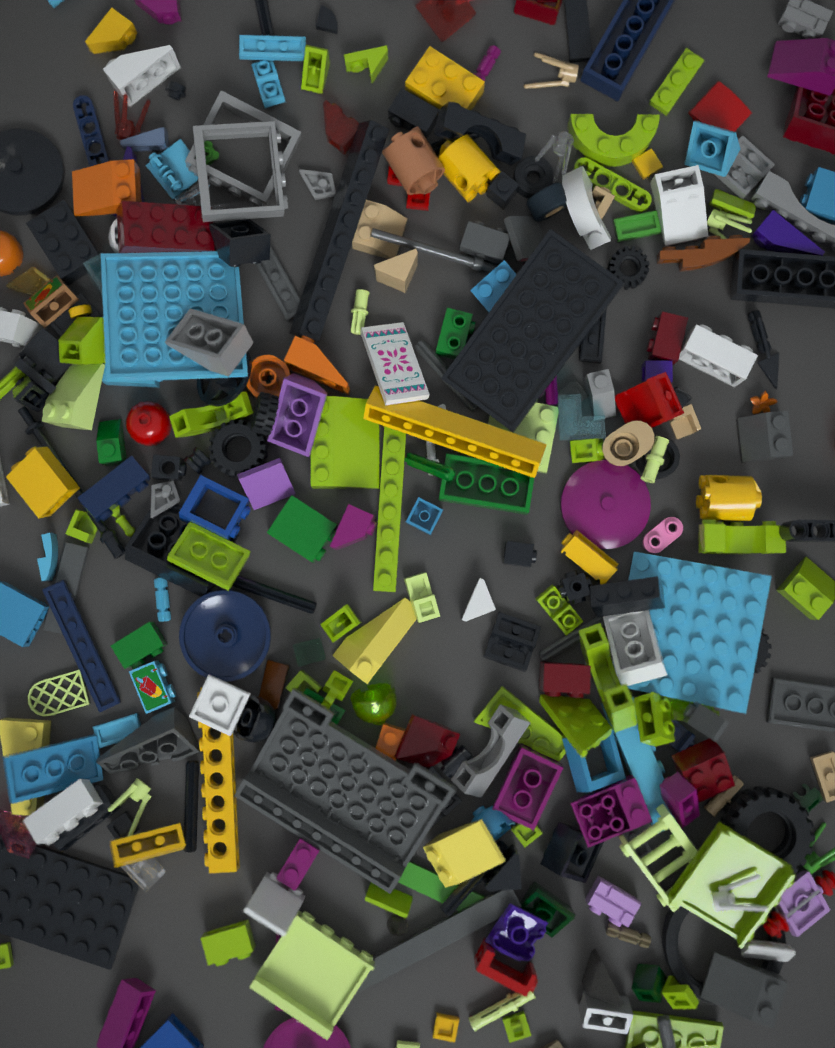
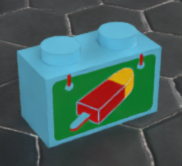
[129,660,176,714]

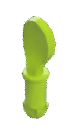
[111,506,135,537]

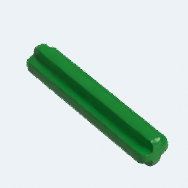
[404,452,456,481]

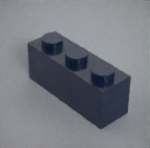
[78,456,150,522]

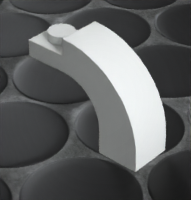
[562,166,611,250]

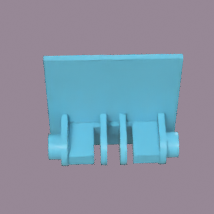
[146,139,198,200]

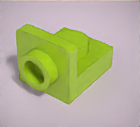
[570,438,605,463]
[662,975,699,1009]

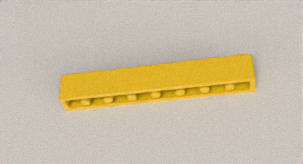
[363,386,547,478]

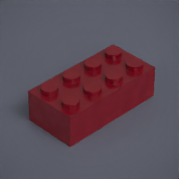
[116,201,215,253]

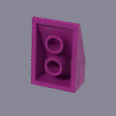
[767,38,835,96]
[492,744,563,830]

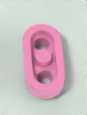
[642,517,683,554]

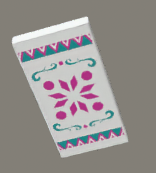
[360,322,430,405]

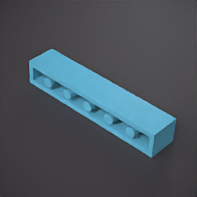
[600,696,677,833]

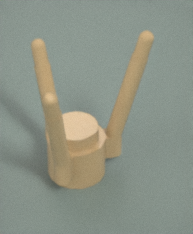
[524,53,579,89]

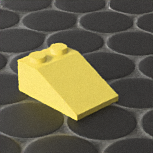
[423,819,505,888]

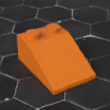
[72,159,142,217]
[284,335,351,396]

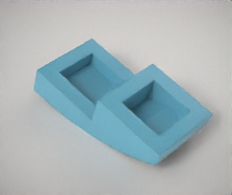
[37,533,58,581]

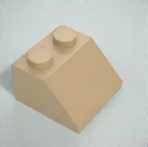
[352,200,407,259]

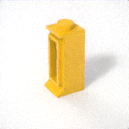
[561,530,619,584]

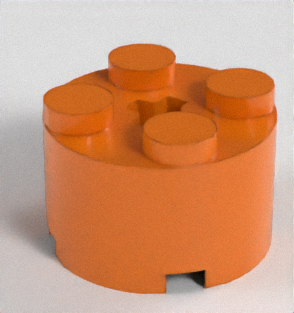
[246,355,291,399]

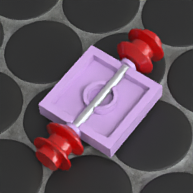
[763,870,835,938]

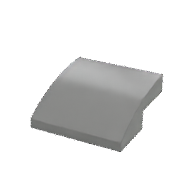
[714,135,775,199]

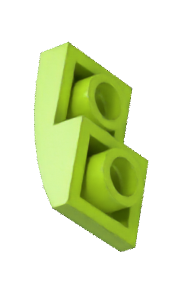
[535,585,584,636]

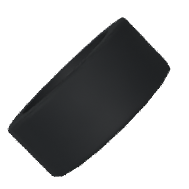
[635,436,680,479]

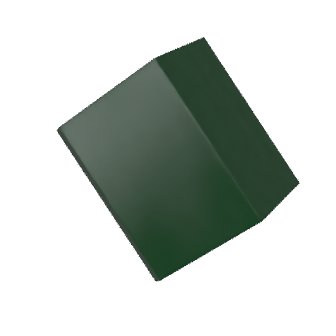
[520,881,576,938]

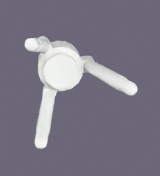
[713,874,768,911]

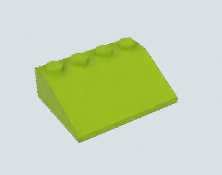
[311,396,380,489]

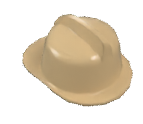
[602,421,655,466]

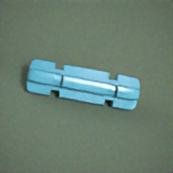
[154,578,171,622]

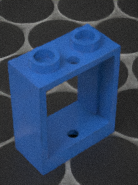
[179,475,251,541]

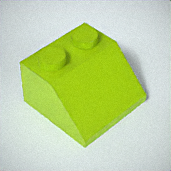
[776,557,835,620]

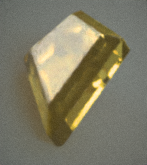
[6,266,51,296]

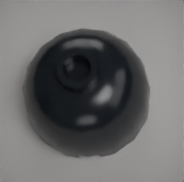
[234,695,276,743]

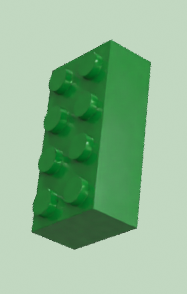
[439,454,534,515]

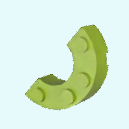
[568,114,660,167]
[698,520,786,554]

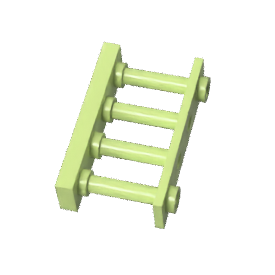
[618,804,698,912]

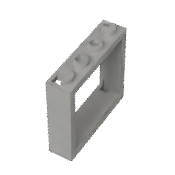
[185,90,301,207]
[193,121,288,222]

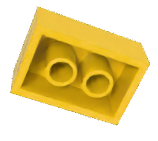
[405,46,485,110]

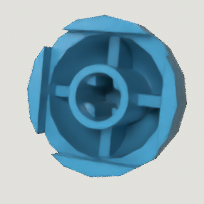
[470,806,515,841]

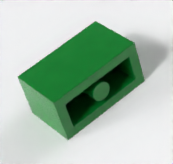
[111,621,168,670]

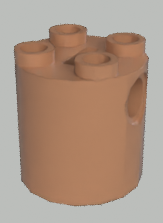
[382,127,445,195]

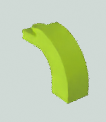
[169,392,253,438]

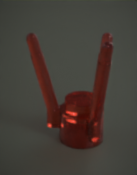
[113,91,150,140]

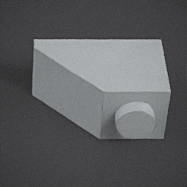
[583,369,616,421]

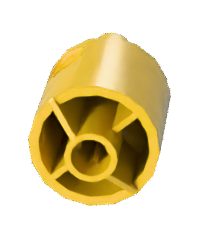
[438,134,501,202]
[696,475,762,521]

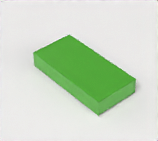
[613,210,662,242]

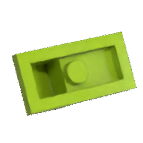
[344,45,388,83]

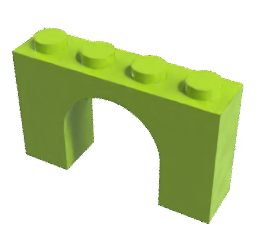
[579,623,637,733]

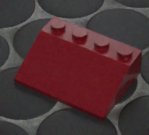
[783,86,835,155]

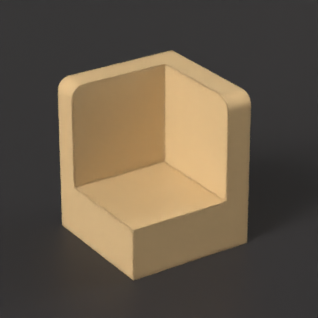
[669,404,701,439]

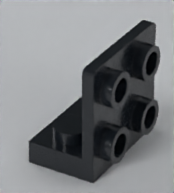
[13,328,72,394]

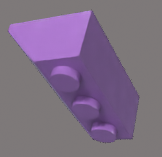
[268,373,327,457]

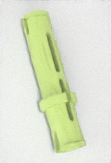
[469,991,536,1032]

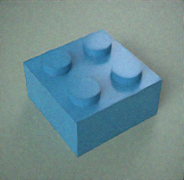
[406,497,443,535]

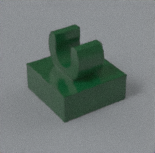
[793,784,823,813]

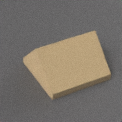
[374,249,418,293]

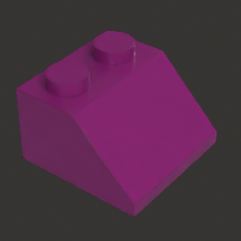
[330,504,377,550]

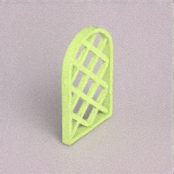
[28,670,90,716]

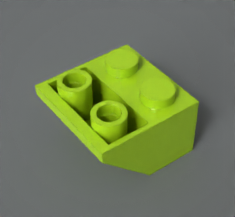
[58,317,106,365]

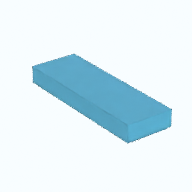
[239,35,306,61]

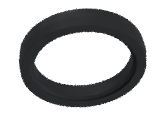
[662,906,786,1005]

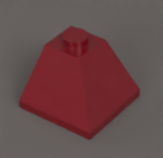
[394,714,460,768]

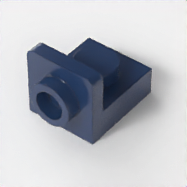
[668,717,696,752]

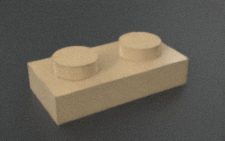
[810,751,835,802]

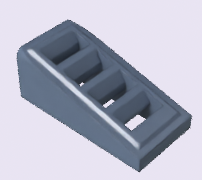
[120,127,169,152]

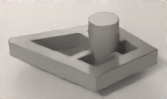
[299,169,336,200]
[150,481,180,518]

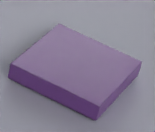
[237,458,296,510]

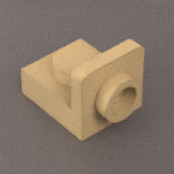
[592,186,615,219]

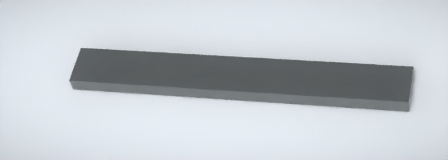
[358,890,522,992]

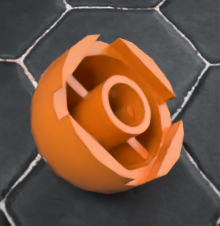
[0,230,24,276]

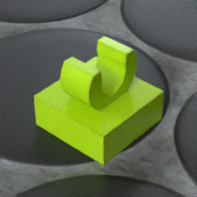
[502,1011,531,1043]

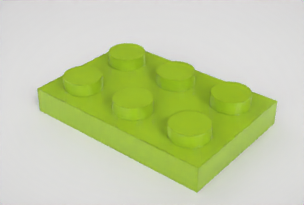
[167,521,251,591]

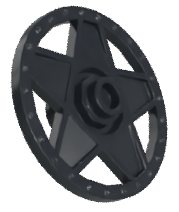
[197,351,252,407]

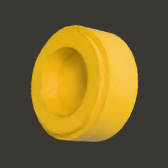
[68,304,93,318]

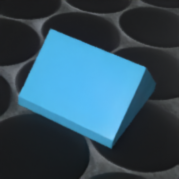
[685,120,740,177]

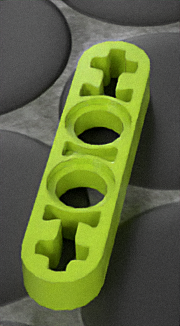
[573,157,652,213]

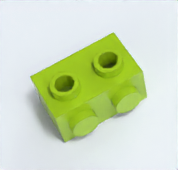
[634,692,675,747]
[201,919,256,966]

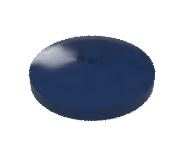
[179,590,271,682]

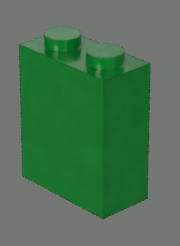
[267,495,338,563]

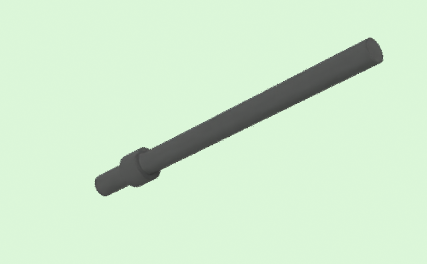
[370,228,498,272]

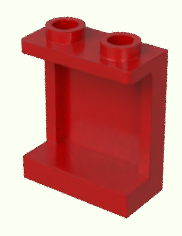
[615,372,684,428]
[474,937,538,997]

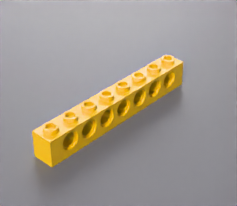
[197,687,240,873]

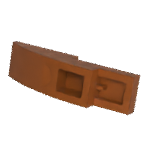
[657,235,750,272]

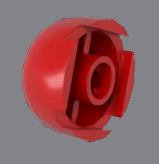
[126,401,172,446]

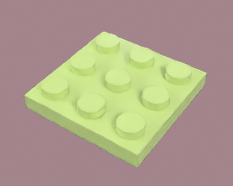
[488,403,560,473]

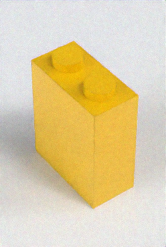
[6,447,80,519]

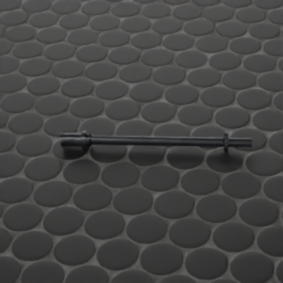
[18,406,125,559]

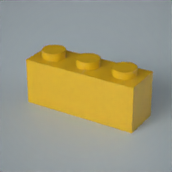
[110,823,186,868]

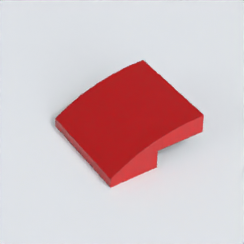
[688,81,752,132]

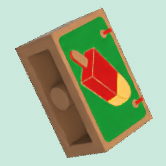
[23,275,79,328]

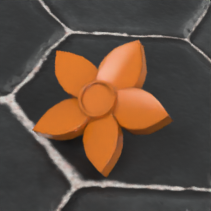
[750,390,778,414]

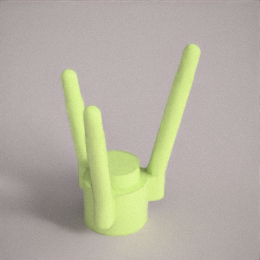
[707,208,752,239]
[108,778,152,837]

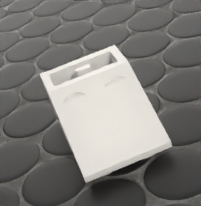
[650,165,708,246]

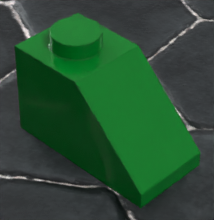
[96,419,127,466]

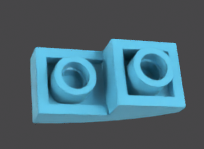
[251,60,286,108]

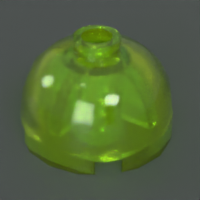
[350,683,397,725]

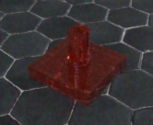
[415,0,476,42]

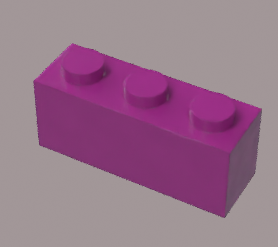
[96,978,156,1048]

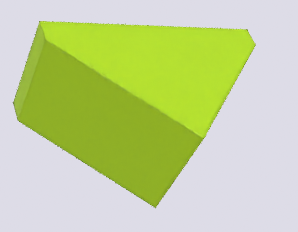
[301,45,330,94]
[320,604,362,642]

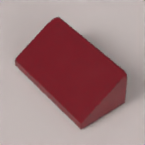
[514,0,563,25]

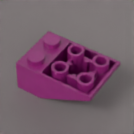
[570,774,653,847]

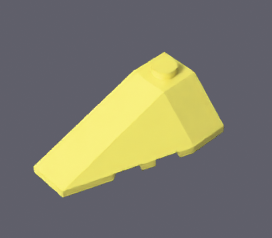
[332,598,417,684]

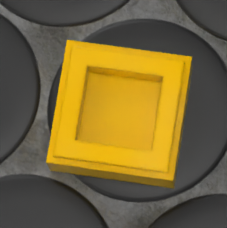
[632,148,663,180]
[432,1013,459,1042]

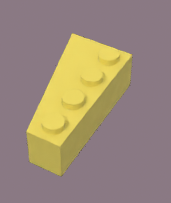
[0,717,51,815]

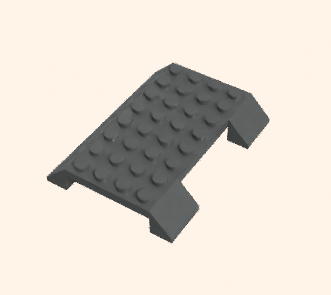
[234,688,457,894]

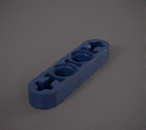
[73,95,110,167]

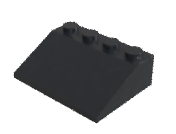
[125,504,239,597]

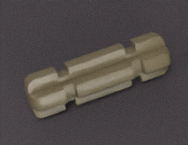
[606,922,651,948]

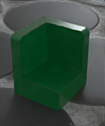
[631,964,667,1003]

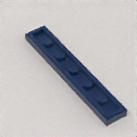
[42,580,121,713]

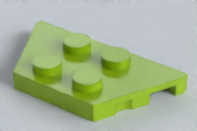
[539,694,612,758]

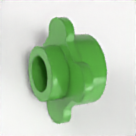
[204,141,219,165]

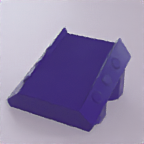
[485,903,548,962]

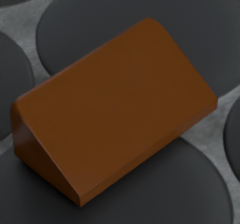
[259,660,290,710]

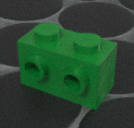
[436,308,476,360]

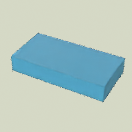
[93,713,141,748]

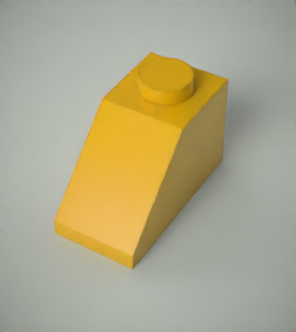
[85,8,137,54]

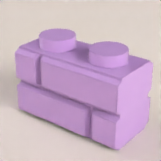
[585,876,641,927]

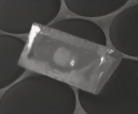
[121,858,166,892]

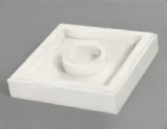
[189,674,251,736]

